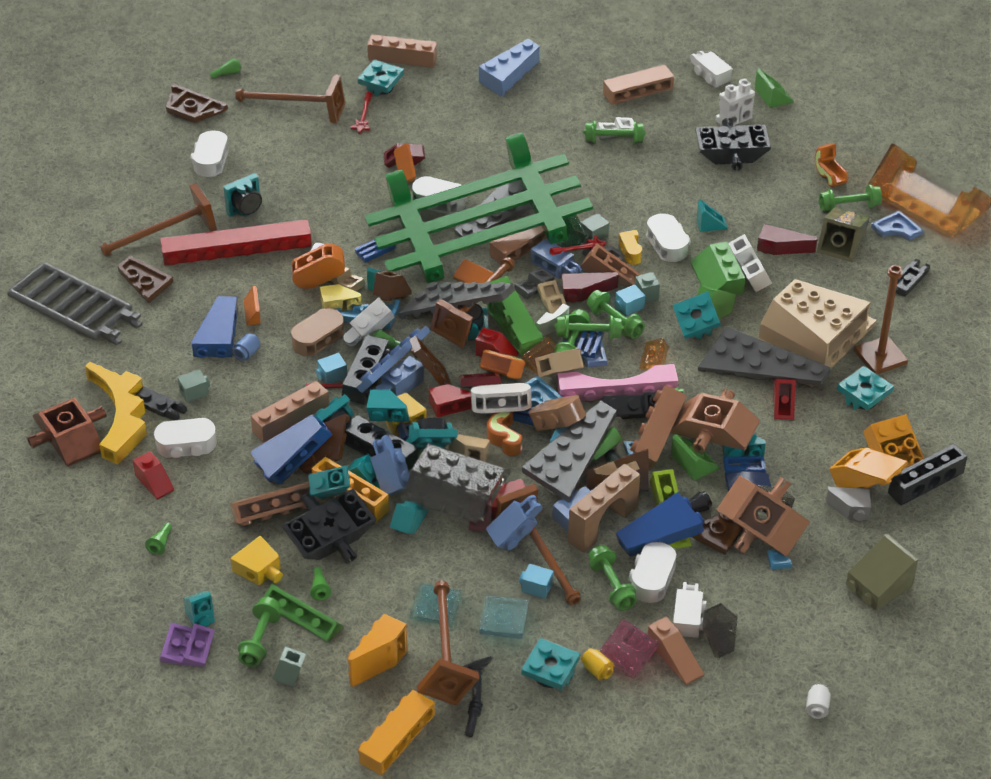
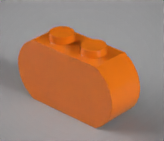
[292,244,345,289]

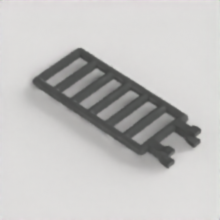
[7,262,143,346]

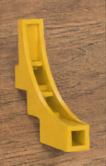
[85,362,147,465]

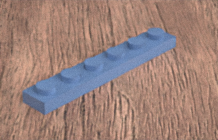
[357,326,431,393]

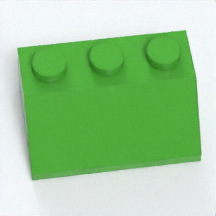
[691,242,745,295]

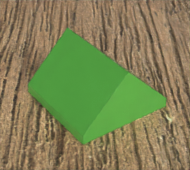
[755,68,794,108]
[671,434,720,481]

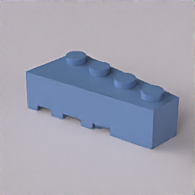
[479,39,540,97]

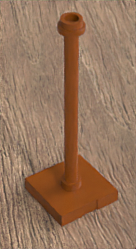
[235,75,346,123]
[100,183,217,256]
[430,257,515,348]
[854,265,908,374]
[495,483,581,605]
[417,580,479,705]

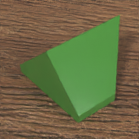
[697,286,737,320]

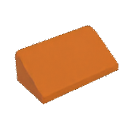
[394,143,416,183]
[453,259,494,283]
[244,286,261,325]

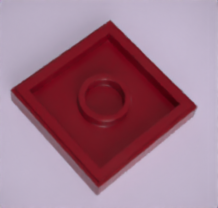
[459,373,501,387]

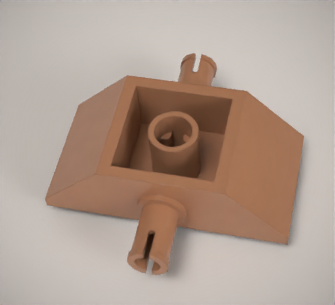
[670,388,760,453]
[717,475,810,556]

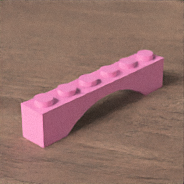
[557,364,678,401]

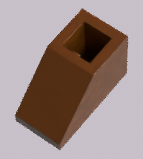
[373,270,412,301]

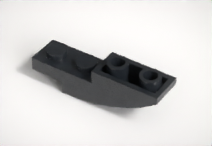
[602,391,684,419]

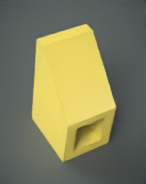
[320,284,362,311]

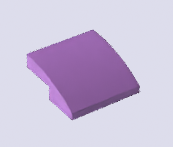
[159,622,215,667]

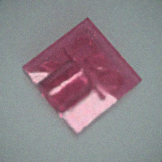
[600,618,660,679]

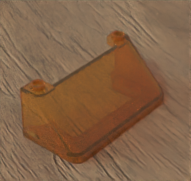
[868,143,991,237]

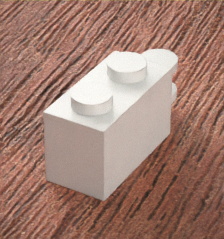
[690,51,732,88]
[344,297,395,346]
[673,582,706,638]

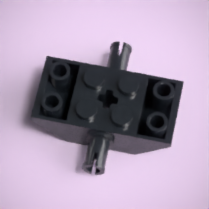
[695,118,771,171]
[282,489,376,564]

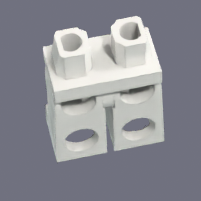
[715,79,755,126]

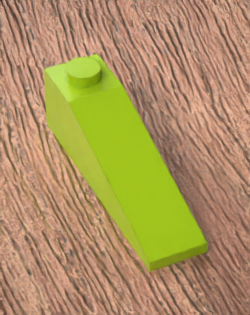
[650,469,692,549]

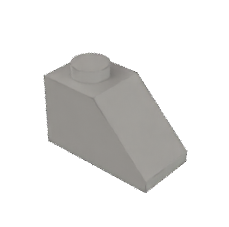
[826,487,871,521]

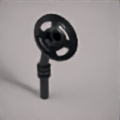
[463,656,493,737]

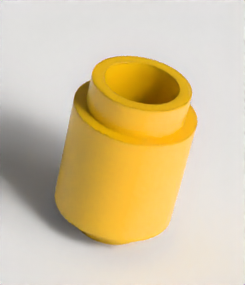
[581,648,614,680]

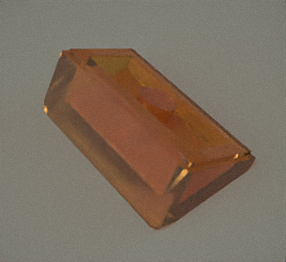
[522,336,556,374]
[639,338,669,371]

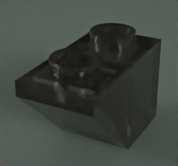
[702,603,738,658]

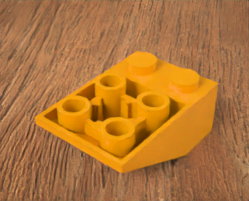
[863,414,925,470]
[829,448,908,489]
[347,614,408,687]

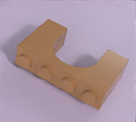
[568,464,640,553]

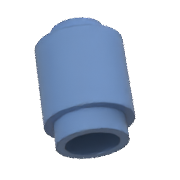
[232,333,261,361]

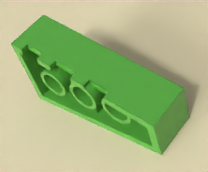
[487,276,544,357]

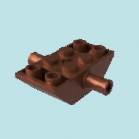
[27,398,107,467]

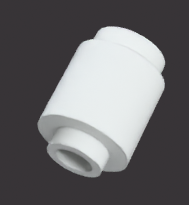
[806,684,831,719]

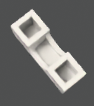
[728,234,772,292]

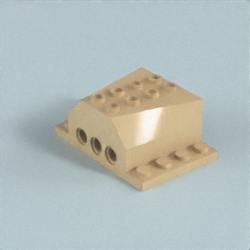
[758,279,876,387]

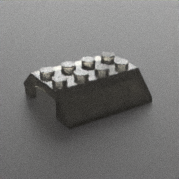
[405,444,511,524]

